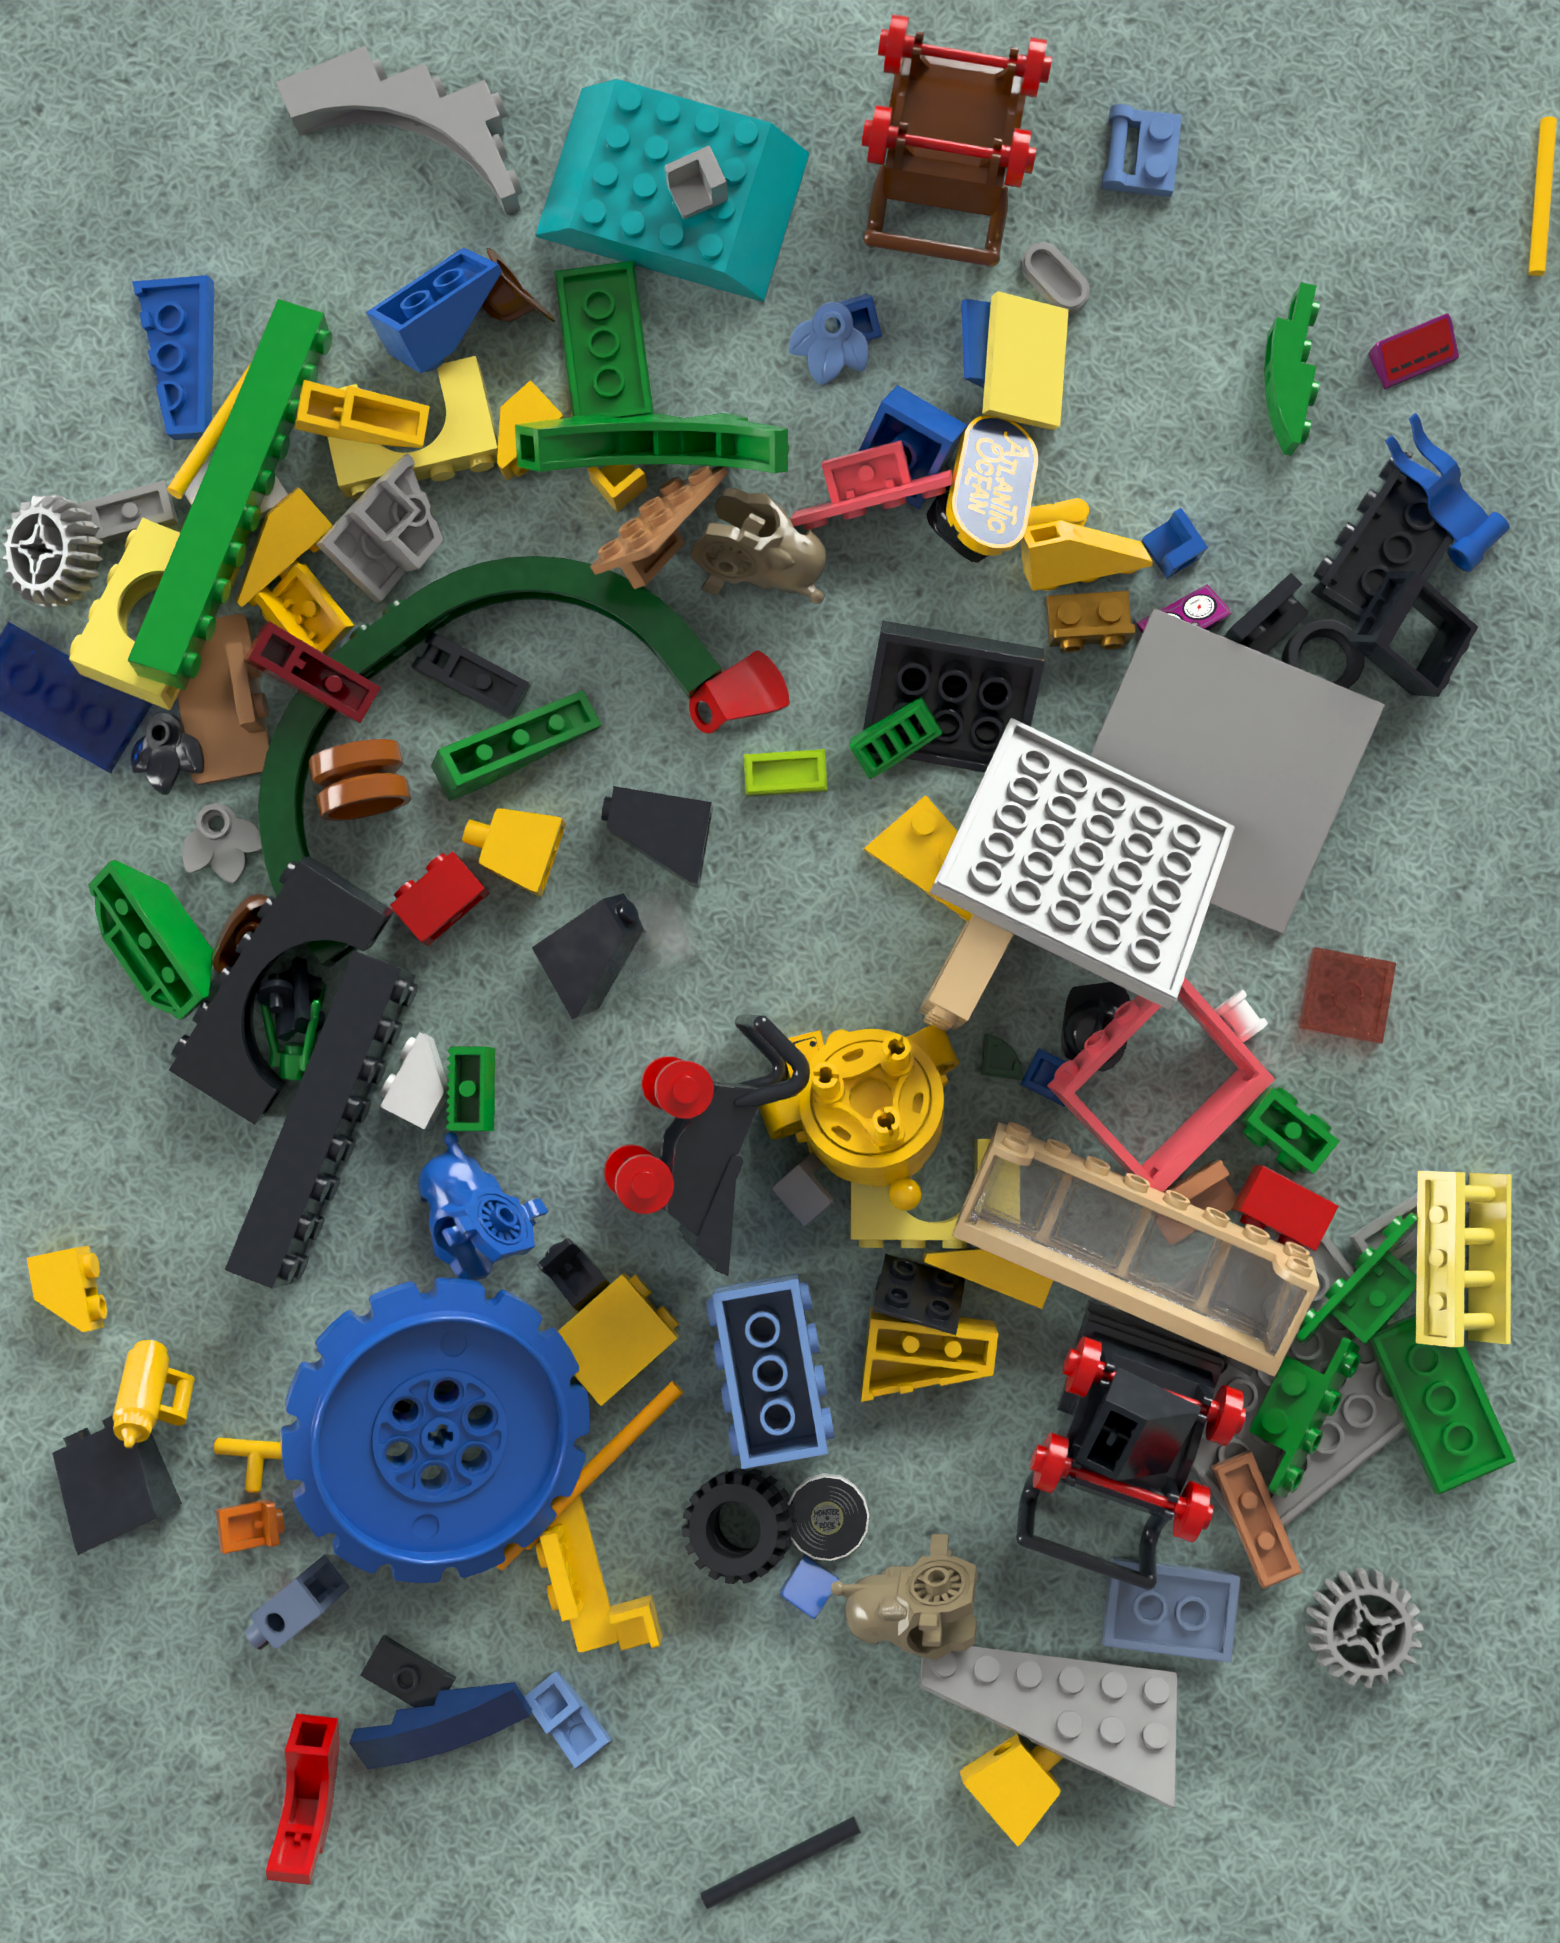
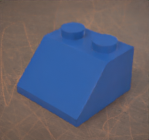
[858,385,967,509]

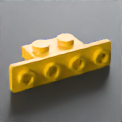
[536,1494,618,1653]

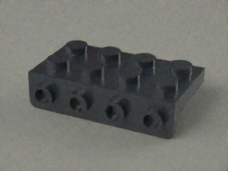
[1311,449,1454,623]

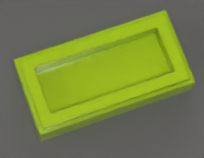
[743,749,828,797]

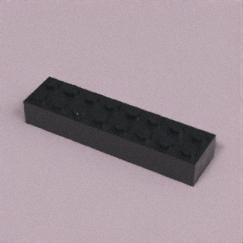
[225,950,418,1289]

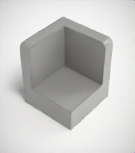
[664,146,728,219]
[771,1152,833,1227]

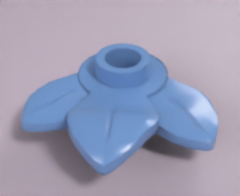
[789,302,868,385]

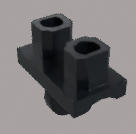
[257,956,325,1041]

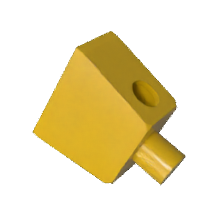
[462,808,566,897]
[960,1734,1064,1847]

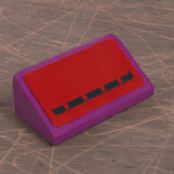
[1368,313,1459,390]

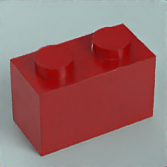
[389,851,490,946]
[1231,1165,1339,1251]

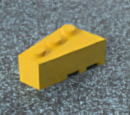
[860,1306,998,1402]

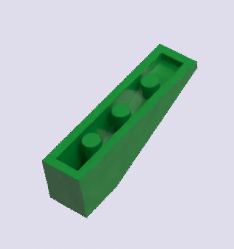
[431,690,602,802]

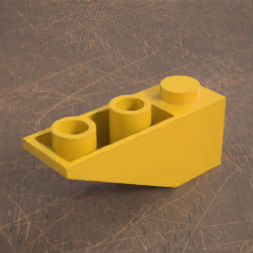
[235,487,333,608]
[1021,520,1152,591]

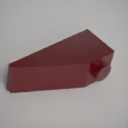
[243,621,381,723]

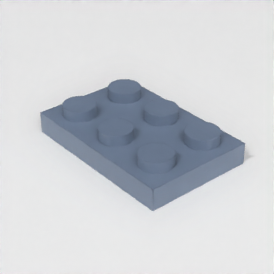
[1101,1556,1240,1663]

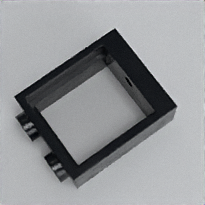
[1348,571,1478,697]

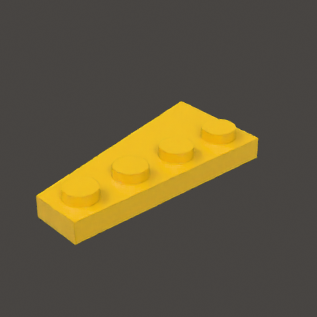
[864,795,1015,937]

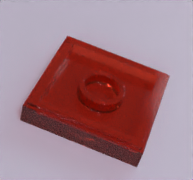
[1298,947,1396,1044]

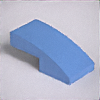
[524,1671,612,1769]

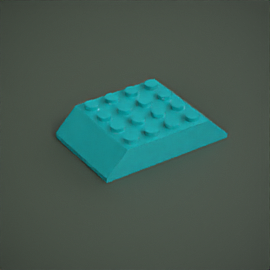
[535,79,810,302]

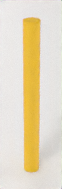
[1528,116,1557,276]
[167,363,251,499]

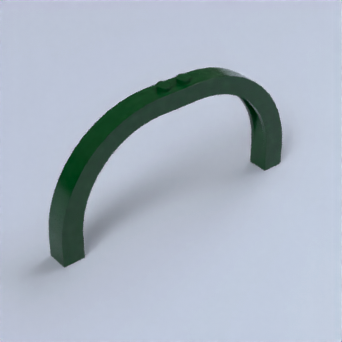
[258,556,722,968]

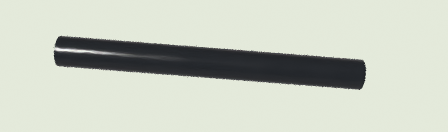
[701,1816,861,1909]

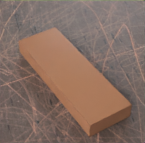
[1210,1450,1302,1589]

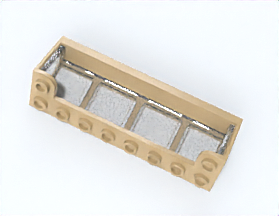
[952,1122,1320,1377]

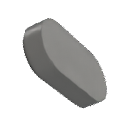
[1021,242,1090,314]

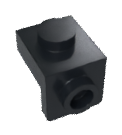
[537,1238,610,1312]

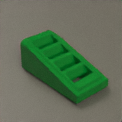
[849,697,942,779]

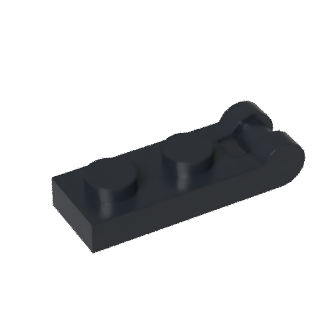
[411,632,531,720]

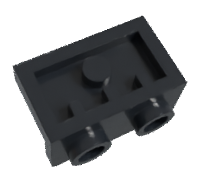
[1223,573,1308,654]

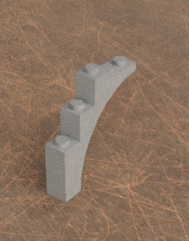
[276,46,523,215]

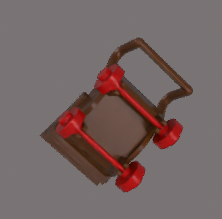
[861,14,1052,268]

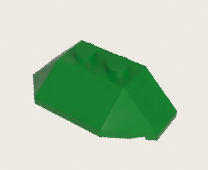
[88,860,213,1020]

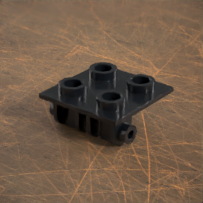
[873,1254,965,1335]

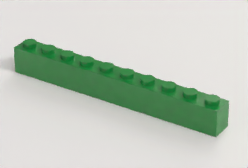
[128,299,332,690]

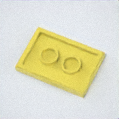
[982,291,1069,430]

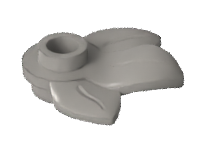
[182,803,262,883]

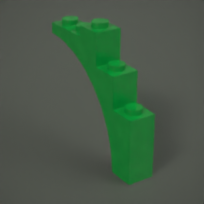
[515,413,789,473]

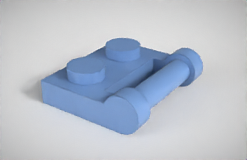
[1101,104,1182,197]

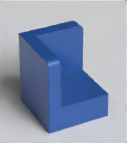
[1142,508,1208,579]

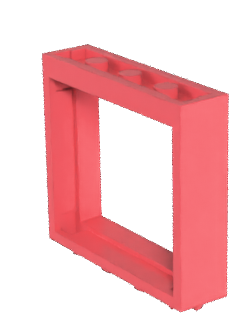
[1047,977,1275,1192]

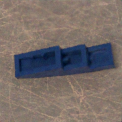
[349,1682,532,1769]

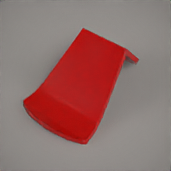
[689,650,790,734]

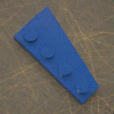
[132,275,214,440]

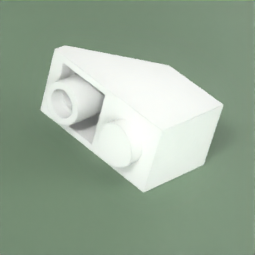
[380,1032,449,1130]

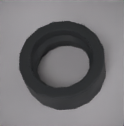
[1282,619,1365,689]

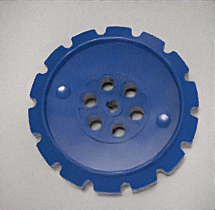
[280,1278,590,1583]

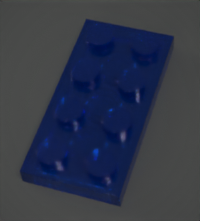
[0,622,152,774]

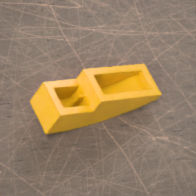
[294,380,430,448]

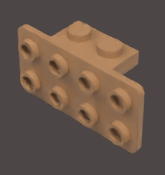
[590,466,729,589]
[177,614,270,785]

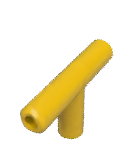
[214,1437,282,1493]

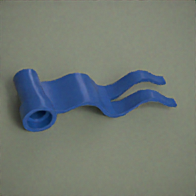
[1385,413,1510,572]

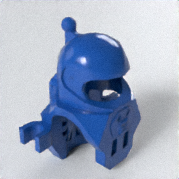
[418,1132,548,1280]

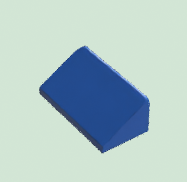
[961,299,991,389]

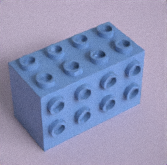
[706,1273,835,1469]

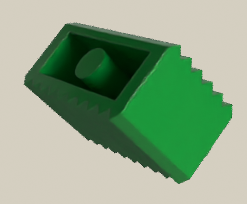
[446,1046,495,1131]

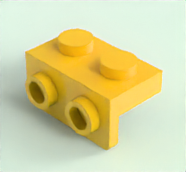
[254,564,355,655]

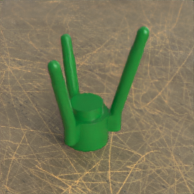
[261,981,326,1080]

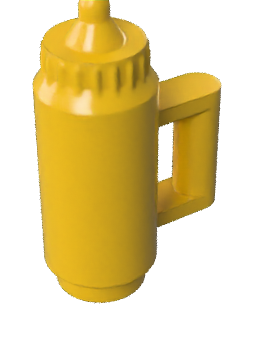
[113,1340,195,1448]

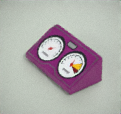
[1136,584,1232,633]

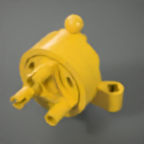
[758,1025,959,1211]

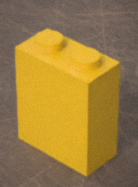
[558,1272,679,1406]

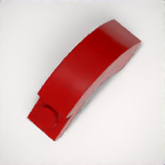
[266,1713,339,1885]

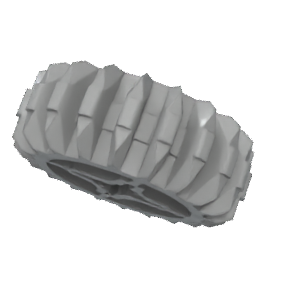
[1,495,104,607]
[1304,1568,1424,1688]

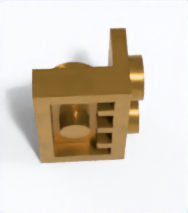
[1046,590,1136,652]

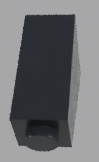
[601,786,713,888]
[532,893,644,1019]

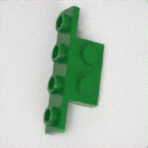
[1295,1212,1418,1346]
[1249,1337,1361,1498]

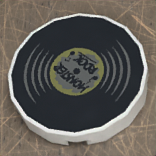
[787,1473,869,1561]

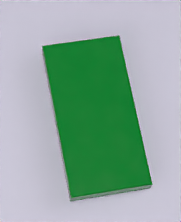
[554,261,654,419]
[1368,1314,1516,1495]

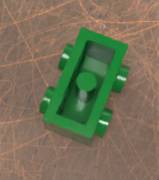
[1237,1087,1340,1175]

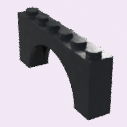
[169,856,394,1125]

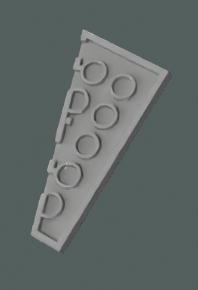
[919,1646,1177,1810]

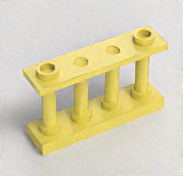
[1416,1171,1512,1347]

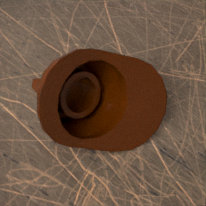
[482,247,556,322]

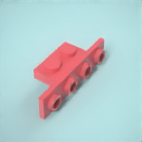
[790,440,953,530]

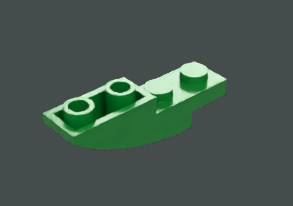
[1264,282,1320,456]

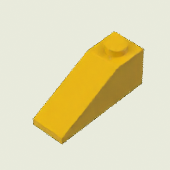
[922,1247,1053,1309]

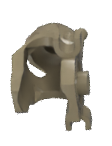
[689,488,826,604]
[831,1534,978,1661]

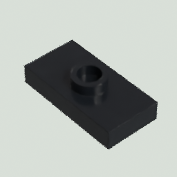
[360,1635,456,1708]

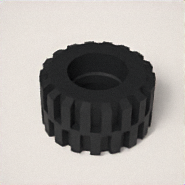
[682,1468,796,1584]

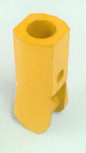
[1027,498,1089,527]

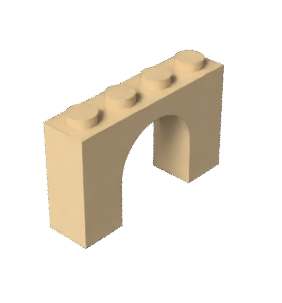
[918,914,1013,1032]

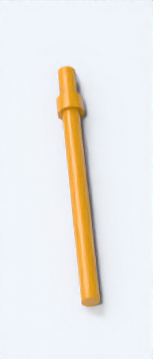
[496,1380,684,1571]

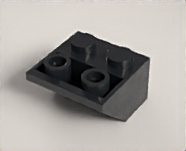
[1075,1367,1201,1481]

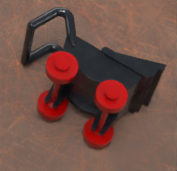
[603,1014,810,1276]
[1016,1300,1246,1590]

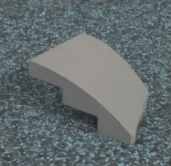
[316,454,443,603]

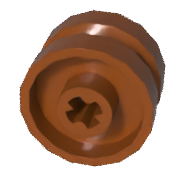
[308,739,412,821]

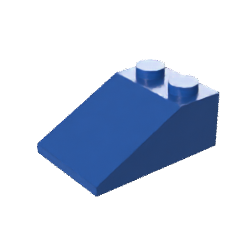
[366,247,502,374]

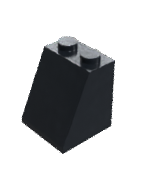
[52,1415,182,1555]

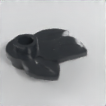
[131,713,204,795]

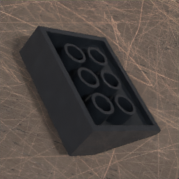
[863,620,1045,772]

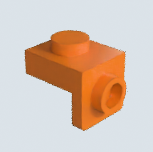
[215,1499,285,1554]

